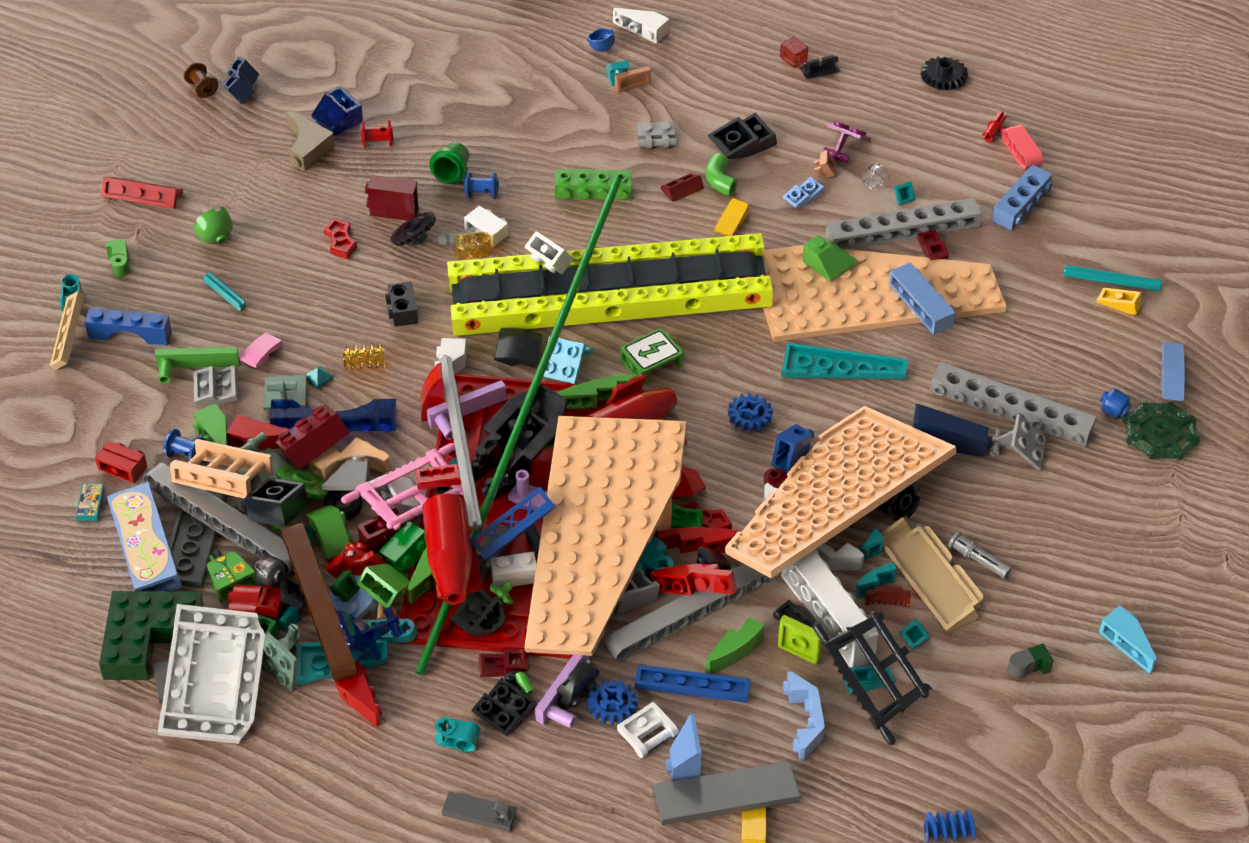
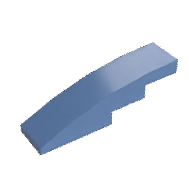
[1161,342,1185,401]

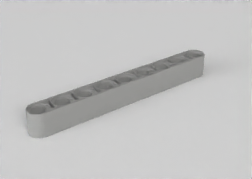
[143,463,294,575]
[604,564,779,661]

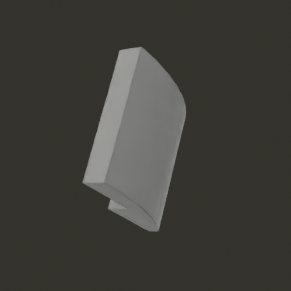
[193,365,239,405]

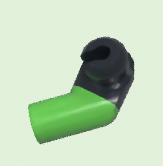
[504,670,535,695]

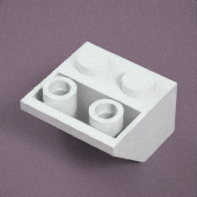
[368,474,421,514]

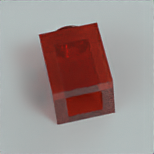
[780,36,809,68]

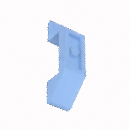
[783,672,825,761]

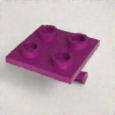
[822,121,871,163]

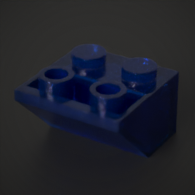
[311,85,363,136]

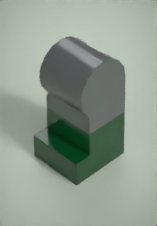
[1007,643,1054,679]

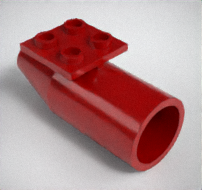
[586,373,677,420]
[422,493,482,605]

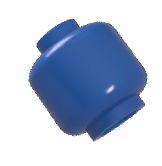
[1099,388,1132,419]

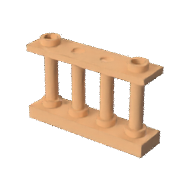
[170,439,273,499]

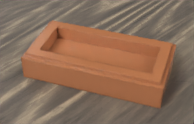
[615,65,651,93]

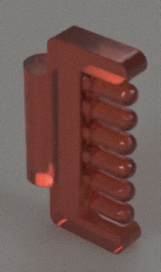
[865,586,911,607]

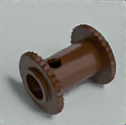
[183,62,219,98]

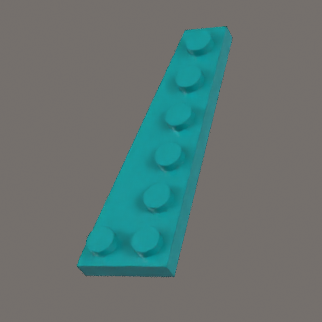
[781,343,908,379]

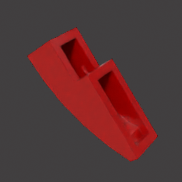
[420,363,445,422]

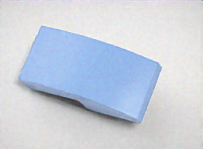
[783,177,825,209]

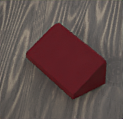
[660,173,704,202]

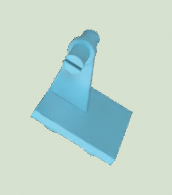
[543,336,593,384]

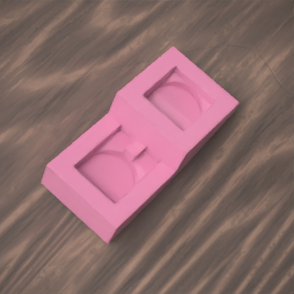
[240,333,282,368]

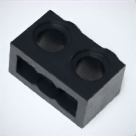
[385,281,418,327]

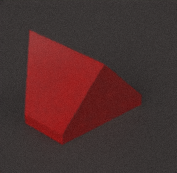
[671,465,706,499]

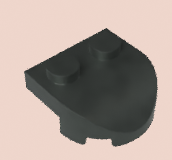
[450,590,506,637]
[557,659,600,710]

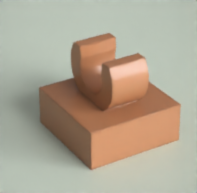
[814,150,836,178]

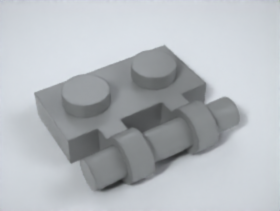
[636,121,676,149]

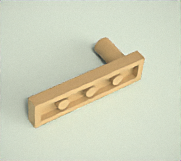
[50,291,92,370]

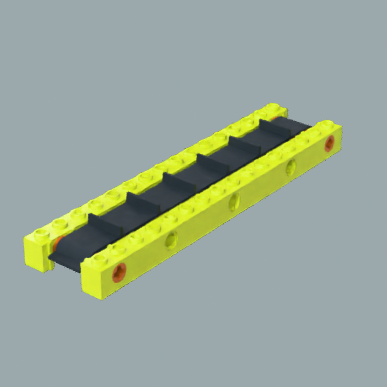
[447,233,773,336]

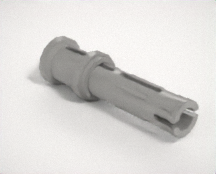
[948,531,1012,579]

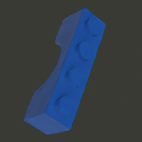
[85,308,172,346]

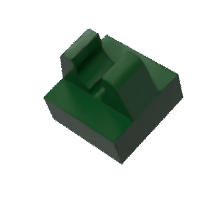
[329,571,360,602]

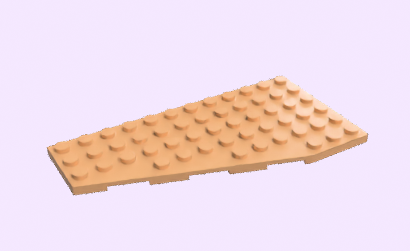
[763,245,1007,342]
[725,406,957,578]
[524,416,687,656]

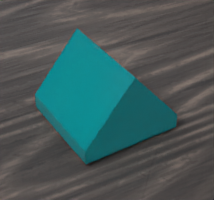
[275,606,301,633]

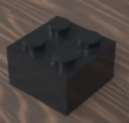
[244,478,308,527]

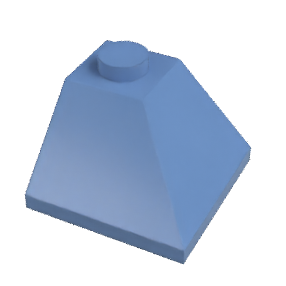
[665,714,701,781]

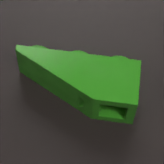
[193,403,229,446]

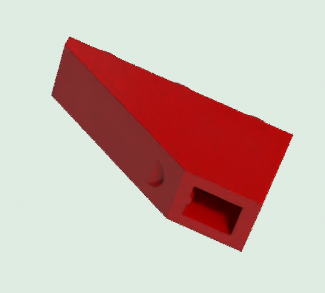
[226,415,290,450]
[335,660,382,727]

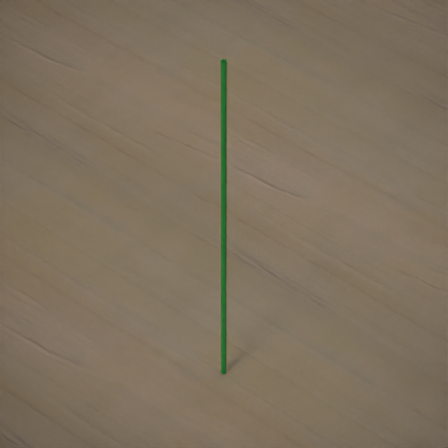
[415,177,622,676]

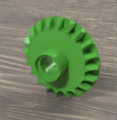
[276,465,329,499]

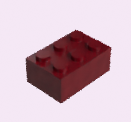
[274,404,350,470]

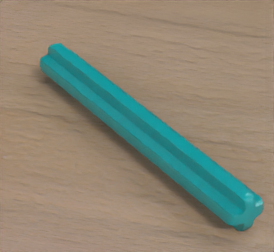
[1063,265,1162,291]

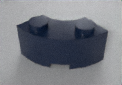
[224,56,260,105]

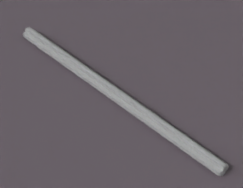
[439,354,482,530]

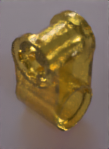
[454,232,492,259]

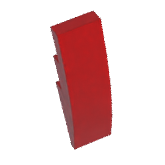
[656,527,742,554]

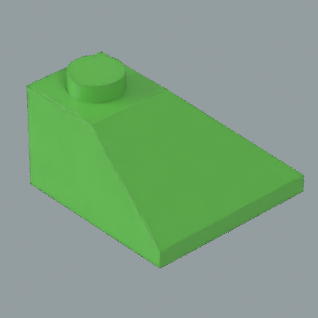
[803,236,858,282]

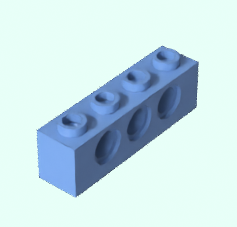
[992,165,1053,230]

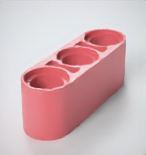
[1002,125,1043,169]

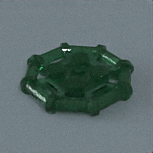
[1123,401,1200,460]

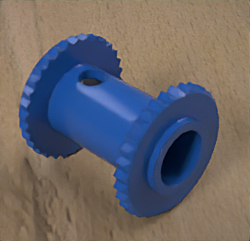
[464,172,499,199]
[163,429,206,461]

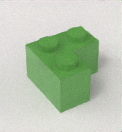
[306,505,353,559]

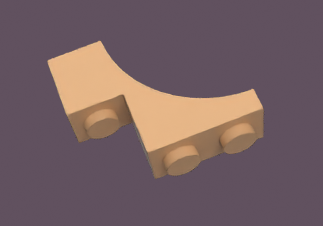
[309,437,391,481]

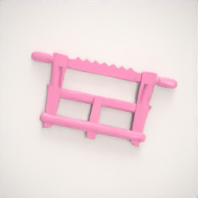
[341,443,463,531]

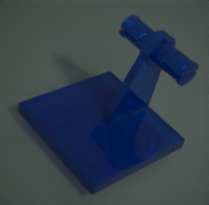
[337,607,403,660]

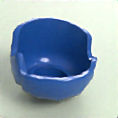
[588,28,615,52]

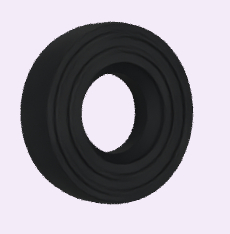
[324,490,363,521]

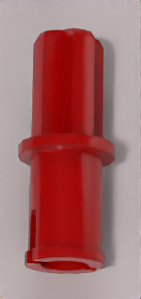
[982,111,1007,142]

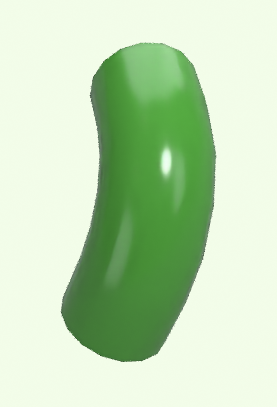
[705,153,737,196]

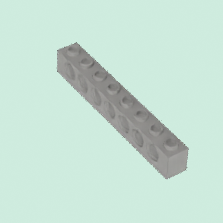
[825,198,981,250]
[930,362,1097,447]

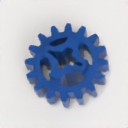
[728,393,773,433]
[588,679,637,726]

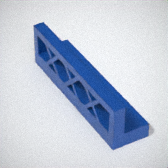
[471,487,556,561]

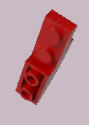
[650,564,738,596]

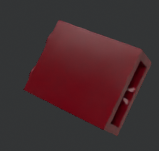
[365,175,419,221]

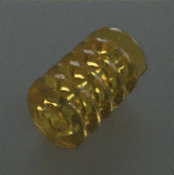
[343,342,385,370]

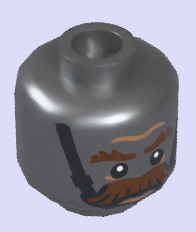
[253,556,286,587]

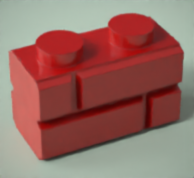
[95,441,147,483]

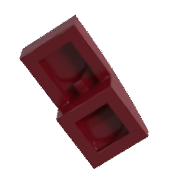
[917,230,949,261]
[478,649,528,677]

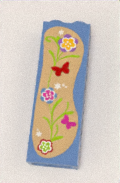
[107,482,183,591]

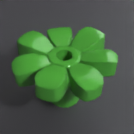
[490,581,514,604]

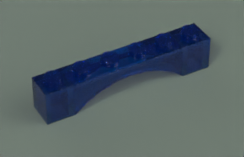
[269,399,397,432]

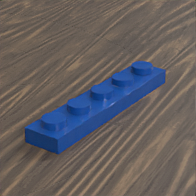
[634,665,750,703]

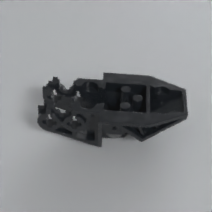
[460,384,567,502]

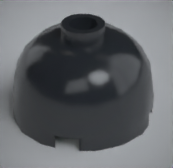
[880,482,920,521]

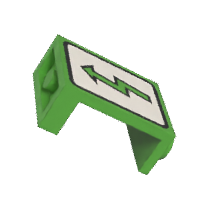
[620,328,684,385]

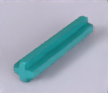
[203,272,247,311]

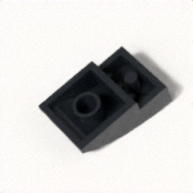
[708,112,777,159]

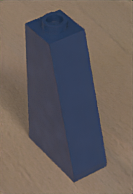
[912,404,992,457]

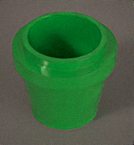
[429,142,469,184]

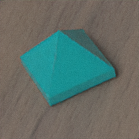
[893,181,916,205]
[306,366,333,389]

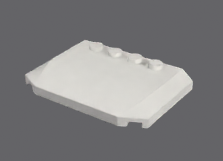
[158,604,265,744]

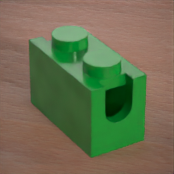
[379,521,426,574]

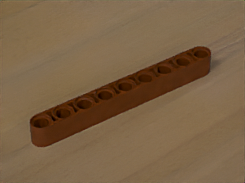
[280,522,357,681]

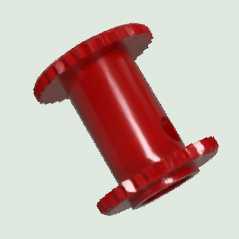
[361,120,394,148]

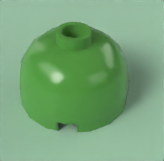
[192,207,233,244]

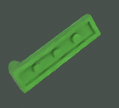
[155,347,240,384]

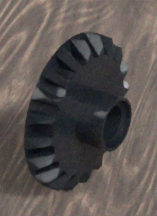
[920,56,968,90]
[390,212,436,246]

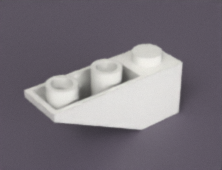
[613,8,669,44]

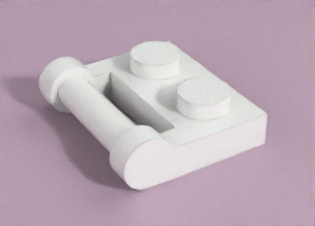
[617,702,679,758]

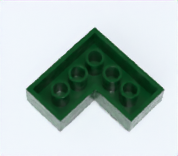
[99,591,204,680]

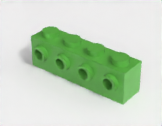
[555,169,632,200]

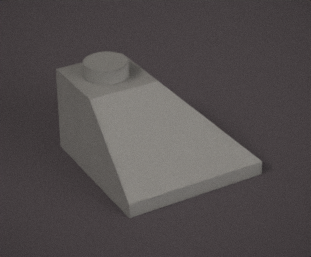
[322,455,370,491]

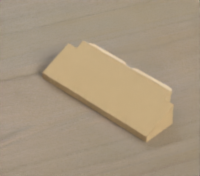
[881,517,984,633]

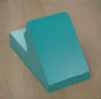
[605,60,630,86]

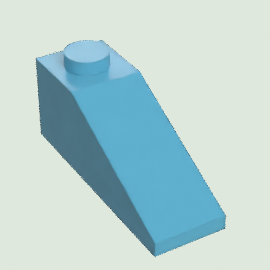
[1099,606,1157,674]

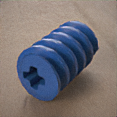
[924,810,976,843]

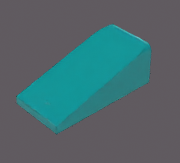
[844,666,896,695]

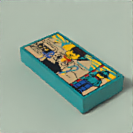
[75,483,105,521]

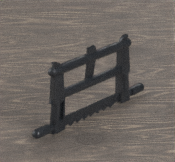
[813,611,932,745]

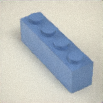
[889,262,955,335]

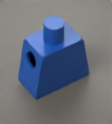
[771,424,814,474]

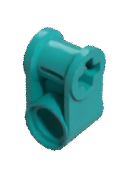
[60,274,83,312]
[435,717,481,752]

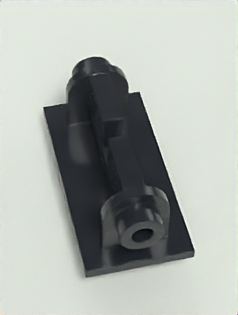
[800,54,840,80]

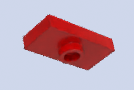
[415,464,461,490]
[255,585,283,618]

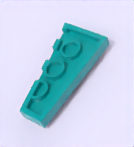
[296,639,388,686]

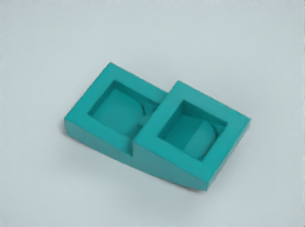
[855,562,897,599]

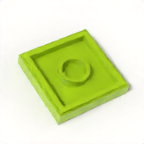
[778,615,823,665]

